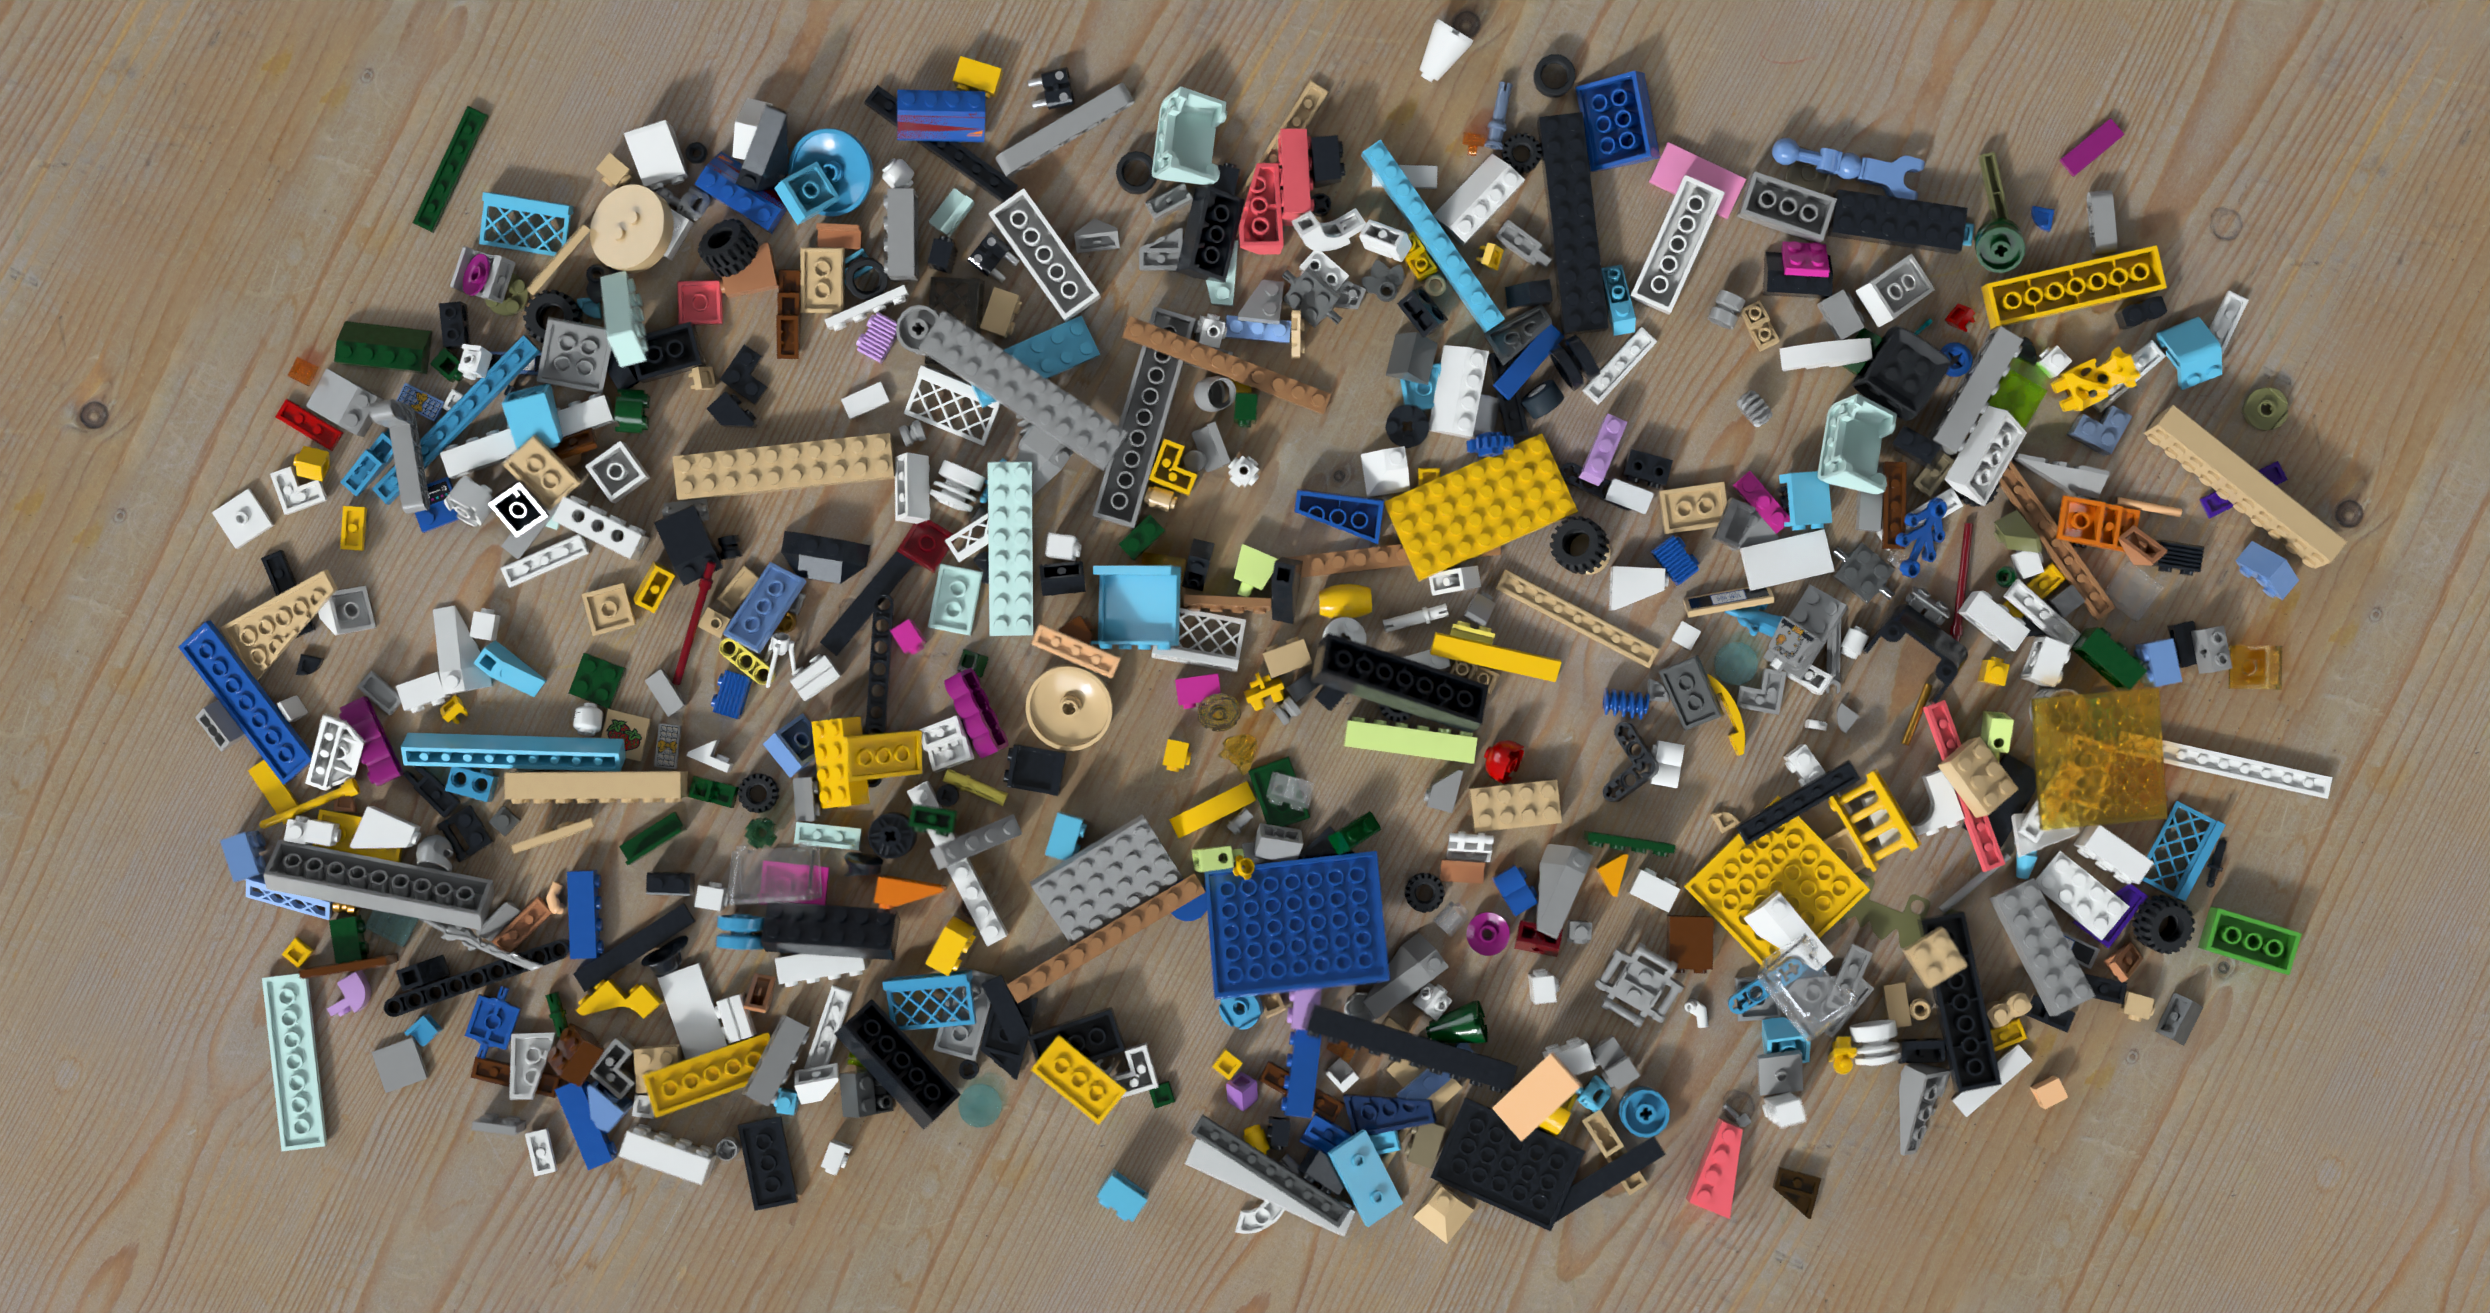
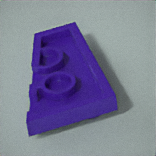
[2072,884,2148,948]

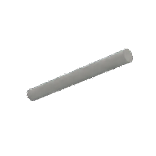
[1939,852,2011,914]

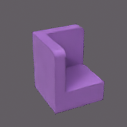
[1226,1072,1258,1112]

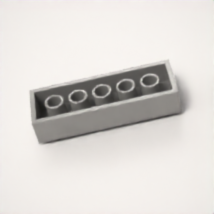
[1928,326,2023,455]
[1989,878,2095,1016]

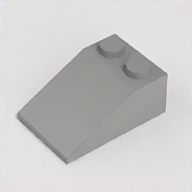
[306,368,385,437]

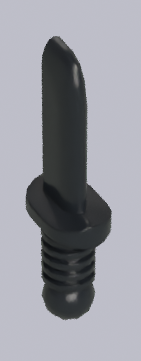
[2206,840,2227,888]

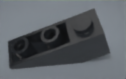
[1272,557,1303,624]

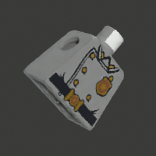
[1768,616,1821,672]

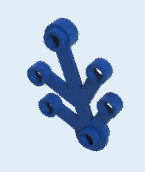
[1896,497,1947,578]

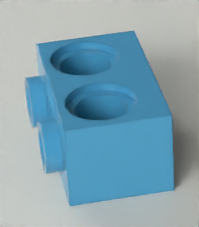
[445,767,499,802]

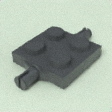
[1282,267,1343,328]
[1833,542,1895,604]

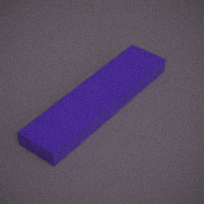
[2199,461,2288,519]

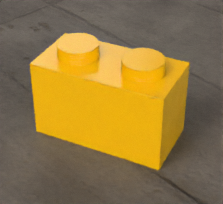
[952,56,1003,99]
[633,561,675,614]

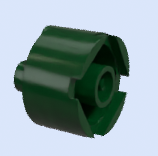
[615,388,650,434]

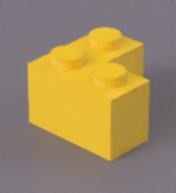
[1149,439,1197,497]
[925,916,976,976]

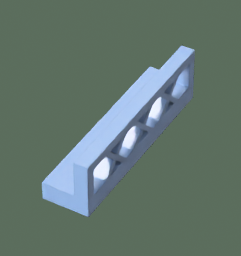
[246,867,333,920]

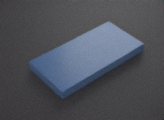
[723,562,806,654]

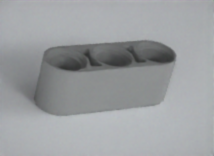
[2087,190,2117,254]

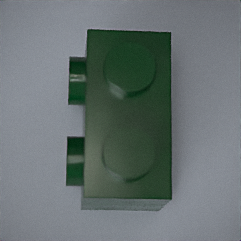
[909,804,958,837]

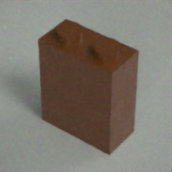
[1666,915,1714,974]

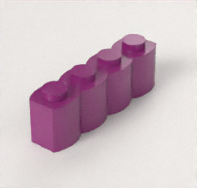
[944,668,1009,759]
[339,697,404,786]

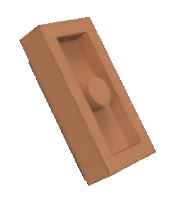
[816,223,862,250]
[1439,859,1486,884]

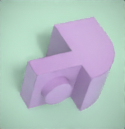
[327,970,371,1017]

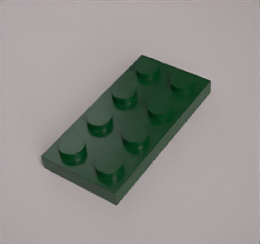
[1583,830,1676,857]

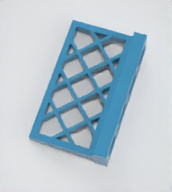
[2141,801,2226,902]
[882,970,977,1030]

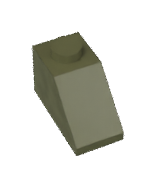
[1994,510,2042,553]

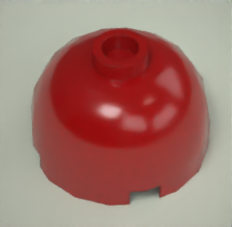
[1484,740,1524,785]

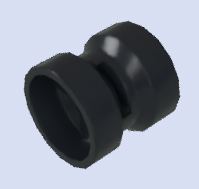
[718,535,743,560]

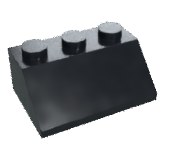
[1763,252,1833,299]

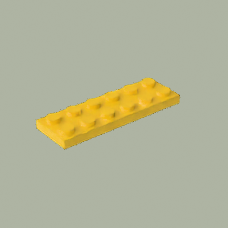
[642,1032,770,1117]

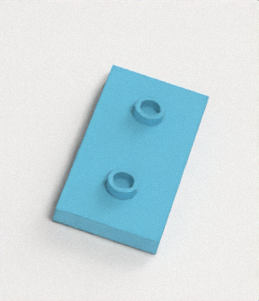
[1327,1129,1403,1227]

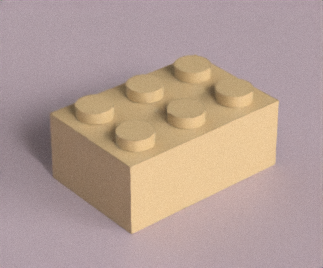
[1937,737,2018,818]

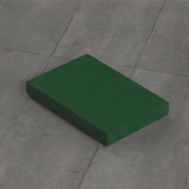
[1248,756,1311,827]

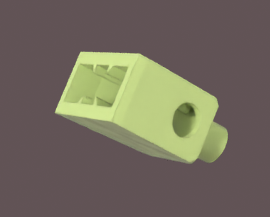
[1234,544,1278,597]
[1981,711,2014,762]
[1192,845,1244,872]

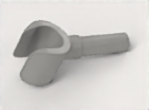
[1723,1103,1751,1127]

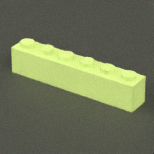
[1344,717,1477,764]

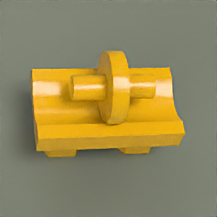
[1243,672,1285,711]
[1828,1037,1857,1075]

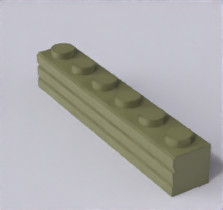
[1978,152,2010,220]

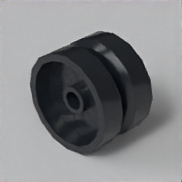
[1549,335,1600,391]

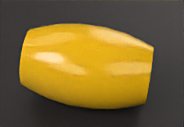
[1319,584,1372,619]

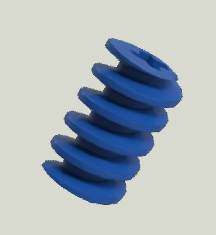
[1603,688,1649,720]

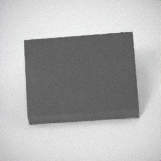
[1386,332,1438,385]

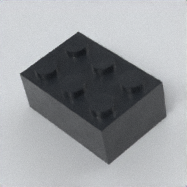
[634,322,706,383]

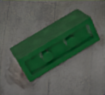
[619,811,687,866]

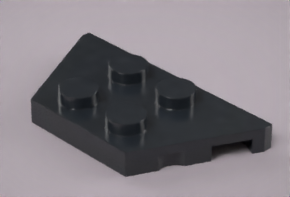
[980,997,1038,1080]

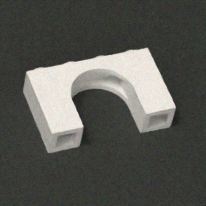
[1861,770,1965,848]

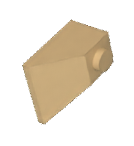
[1413,1183,1474,1244]

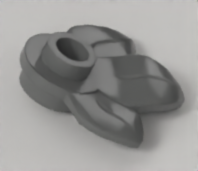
[1361,260,1404,302]

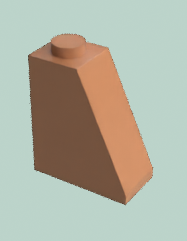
[719,242,779,298]

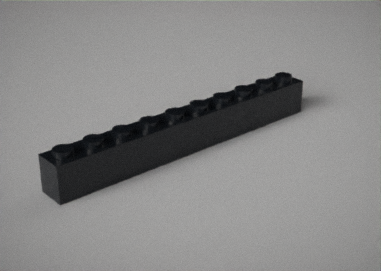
[1301,1003,1518,1093]

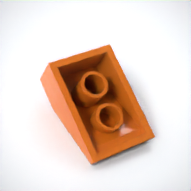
[874,875,947,910]

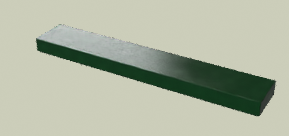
[412,106,489,233]

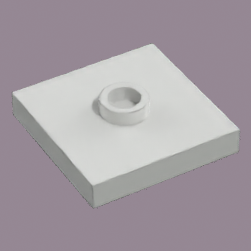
[212,489,274,549]

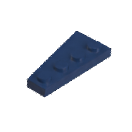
[1343,1094,1437,1136]

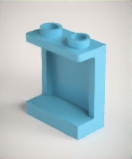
[1779,471,1832,530]

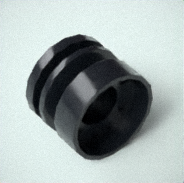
[868,812,917,859]

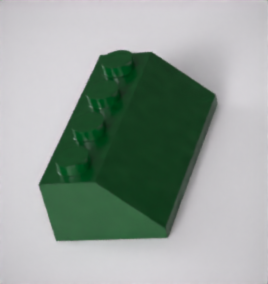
[334,321,432,374]

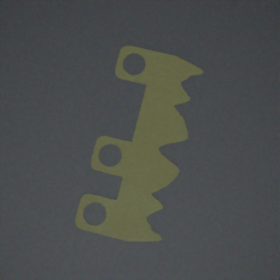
[1841,873,1956,948]

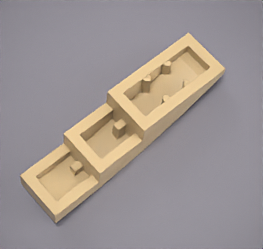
[1582,1109,1648,1196]

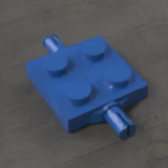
[465,986,522,1059]

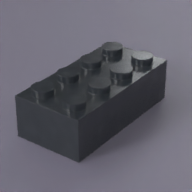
[1028,1007,1126,1062]

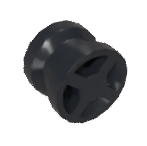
[1311,193,1331,217]
[936,784,960,806]

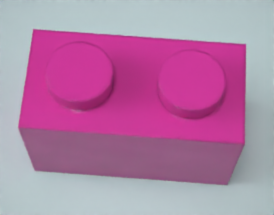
[891,619,927,655]
[1175,674,1221,709]

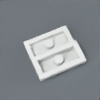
[920,715,974,773]

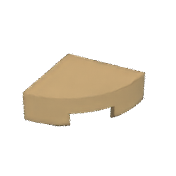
[1711,812,1741,833]

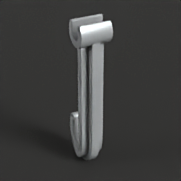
[1825,619,1841,694]

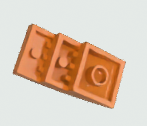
[2056,495,2141,553]

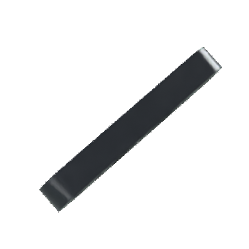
[1560,462,1632,511]

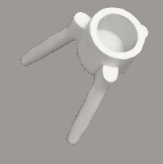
[764,632,796,688]

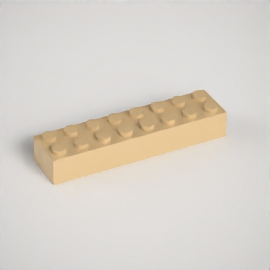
[505,771,688,803]

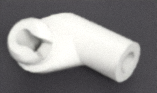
[1684,999,1709,1028]

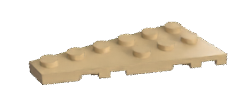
[220,569,338,681]

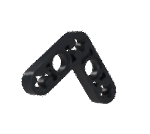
[1603,722,1659,802]

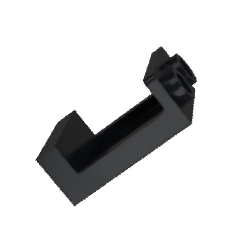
[1003,744,1067,796]

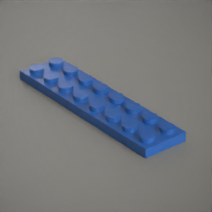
[178,620,313,785]

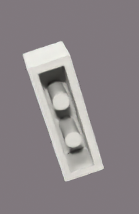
[895,452,931,524]
[1046,533,1082,562]
[1957,590,2030,652]
[1762,1092,1806,1128]

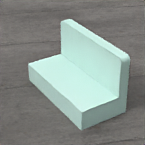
[929,188,975,238]

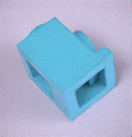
[774,1087,799,1115]

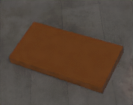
[299,953,398,979]

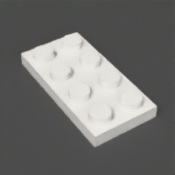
[2035,851,2130,940]

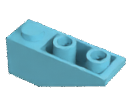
[1601,265,1636,336]
[473,640,547,697]

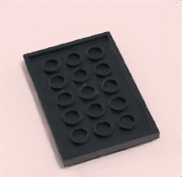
[1430,1097,1586,1231]

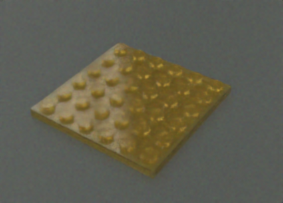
[2031,687,2167,830]

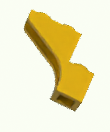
[576,979,663,1019]

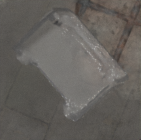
[727,842,822,905]
[1757,933,1859,1042]

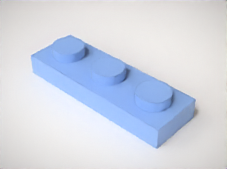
[1225,315,1291,343]

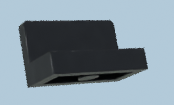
[2167,621,2197,668]

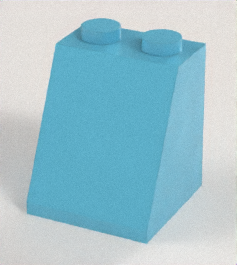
[502,383,563,450]

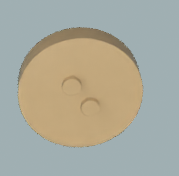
[590,185,674,274]

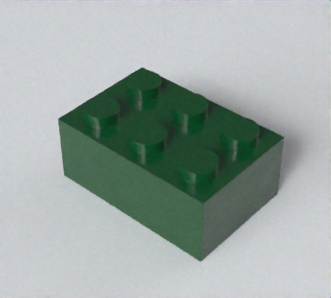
[2071,627,2147,691]

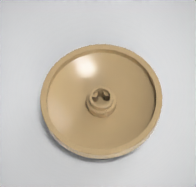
[1026,664,1113,751]

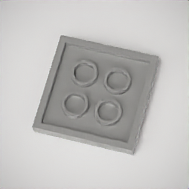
[537,317,611,393]

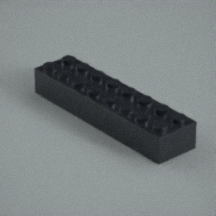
[1311,633,1488,733]
[1917,911,2002,1093]

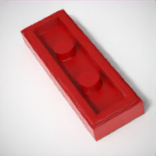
[275,399,344,451]

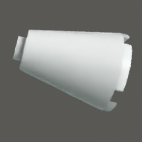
[1419,19,1473,82]

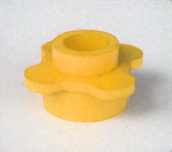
[1233,855,1255,880]

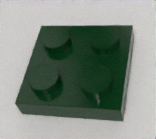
[569,653,626,709]

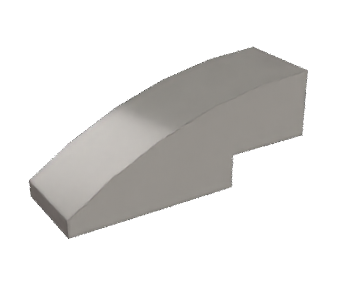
[1855,468,1883,532]

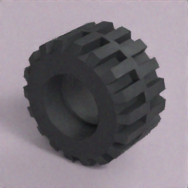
[698,219,759,277]
[523,290,583,343]
[1550,516,1610,575]
[2132,895,2195,955]

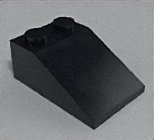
[654,504,723,586]

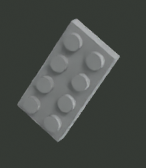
[1763,585,1848,680]
[933,966,996,1061]

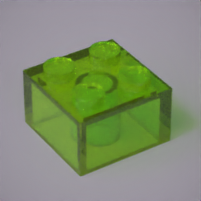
[1987,368,2047,429]

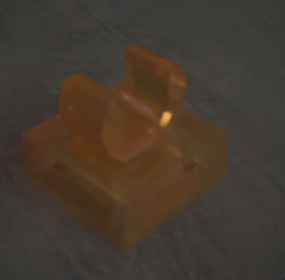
[1462,132,1485,156]
[287,357,319,386]

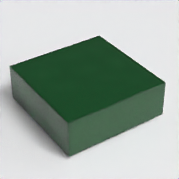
[1149,1081,1176,1109]

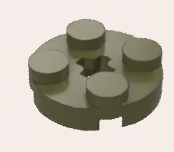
[485,273,530,317]
[2242,387,2288,431]

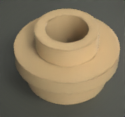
[1909,998,1931,1020]

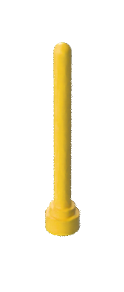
[259,778,360,829]

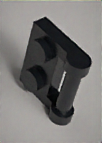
[436,805,494,863]

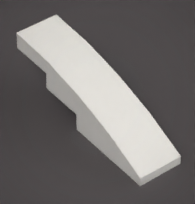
[1780,338,1873,371]

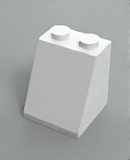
[624,120,689,191]

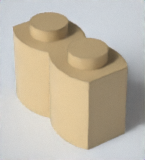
[1985,991,2032,1027]

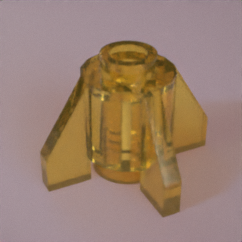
[1218,734,1258,775]

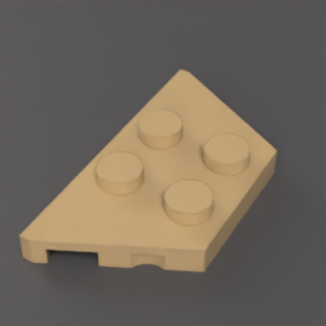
[511,818,594,854]

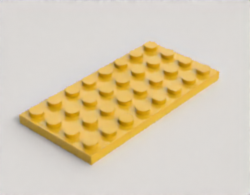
[1384,433,1578,581]

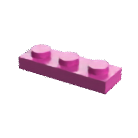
[1732,471,1790,534]

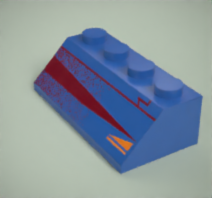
[897,89,985,142]
[695,151,787,234]

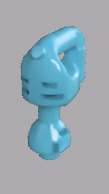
[1575,1075,1612,1112]

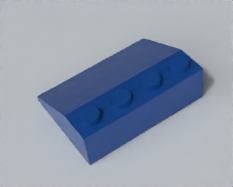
[1575,71,1660,172]

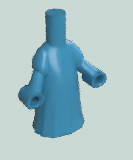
[1724,604,1783,637]

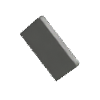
[2155,992,2203,1046]

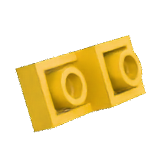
[1404,231,1437,282]

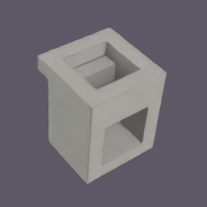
[1567,920,1592,944]

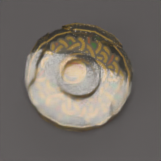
[1197,693,1241,732]

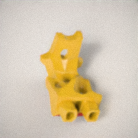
[2050,347,2141,412]

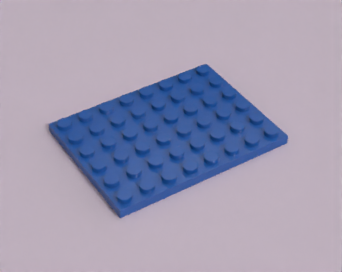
[1204,851,1390,1000]

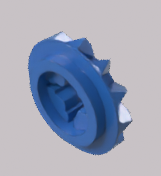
[1940,342,1972,377]

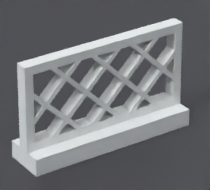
[904,364,1001,446]
[1152,608,1246,672]

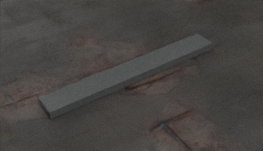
[1191,1114,1350,1228]

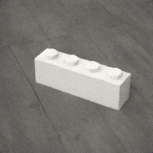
[775,954,868,987]

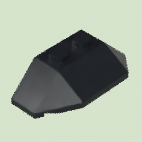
[781,531,871,584]

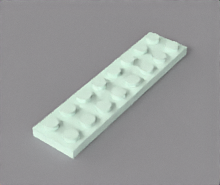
[988,461,1033,636]
[262,973,327,1151]

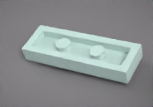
[794,822,862,850]

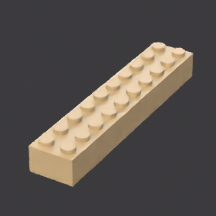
[2144,405,2347,569]
[673,433,895,501]

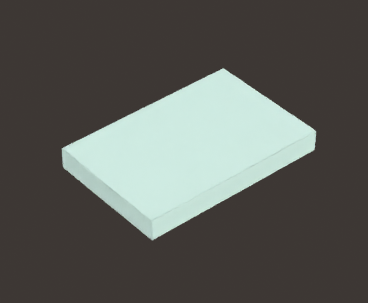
[928,564,983,636]

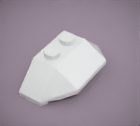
[305,714,365,791]

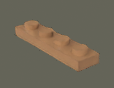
[1184,595,1271,614]

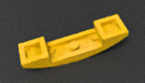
[1707,674,1745,756]
[1169,781,1256,839]

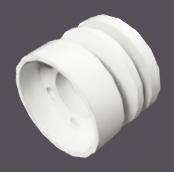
[929,460,986,512]
[1849,1019,1901,1066]

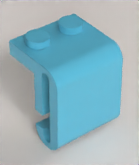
[2156,317,2222,390]

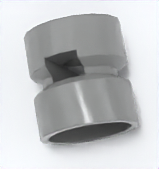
[1707,290,1746,330]

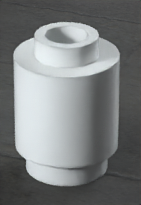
[1840,626,1869,660]

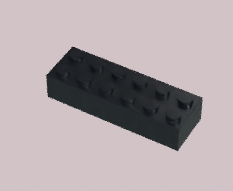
[1828,189,1968,254]
[761,901,901,960]
[834,999,961,1130]

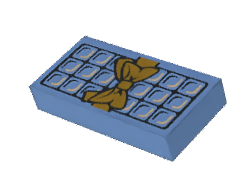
[397,383,445,422]

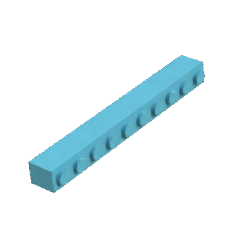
[1361,139,1505,333]
[401,733,626,772]

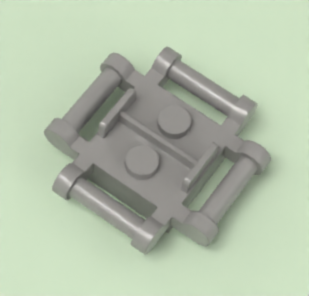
[1594,942,1685,1028]

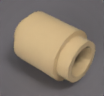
[1144,486,1178,513]

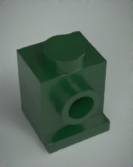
[430,348,464,383]

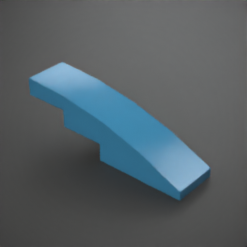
[340,428,394,496]

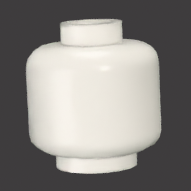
[882,158,914,188]
[573,703,603,736]

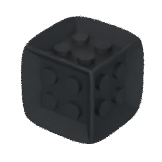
[1852,326,1952,421]

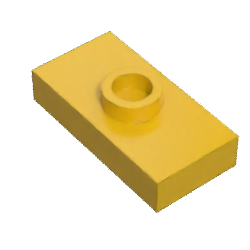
[340,506,367,551]

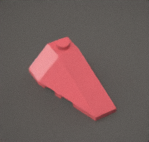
[1239,163,1284,255]

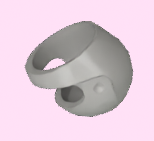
[1193,376,1236,412]
[416,835,453,872]

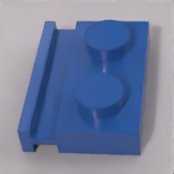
[1300,1113,1353,1157]

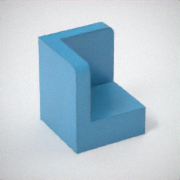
[404,1013,443,1046]

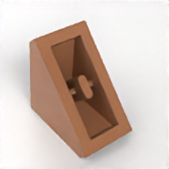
[2118,525,2167,565]
[744,973,776,1013]

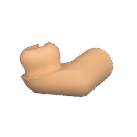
[546,881,565,914]

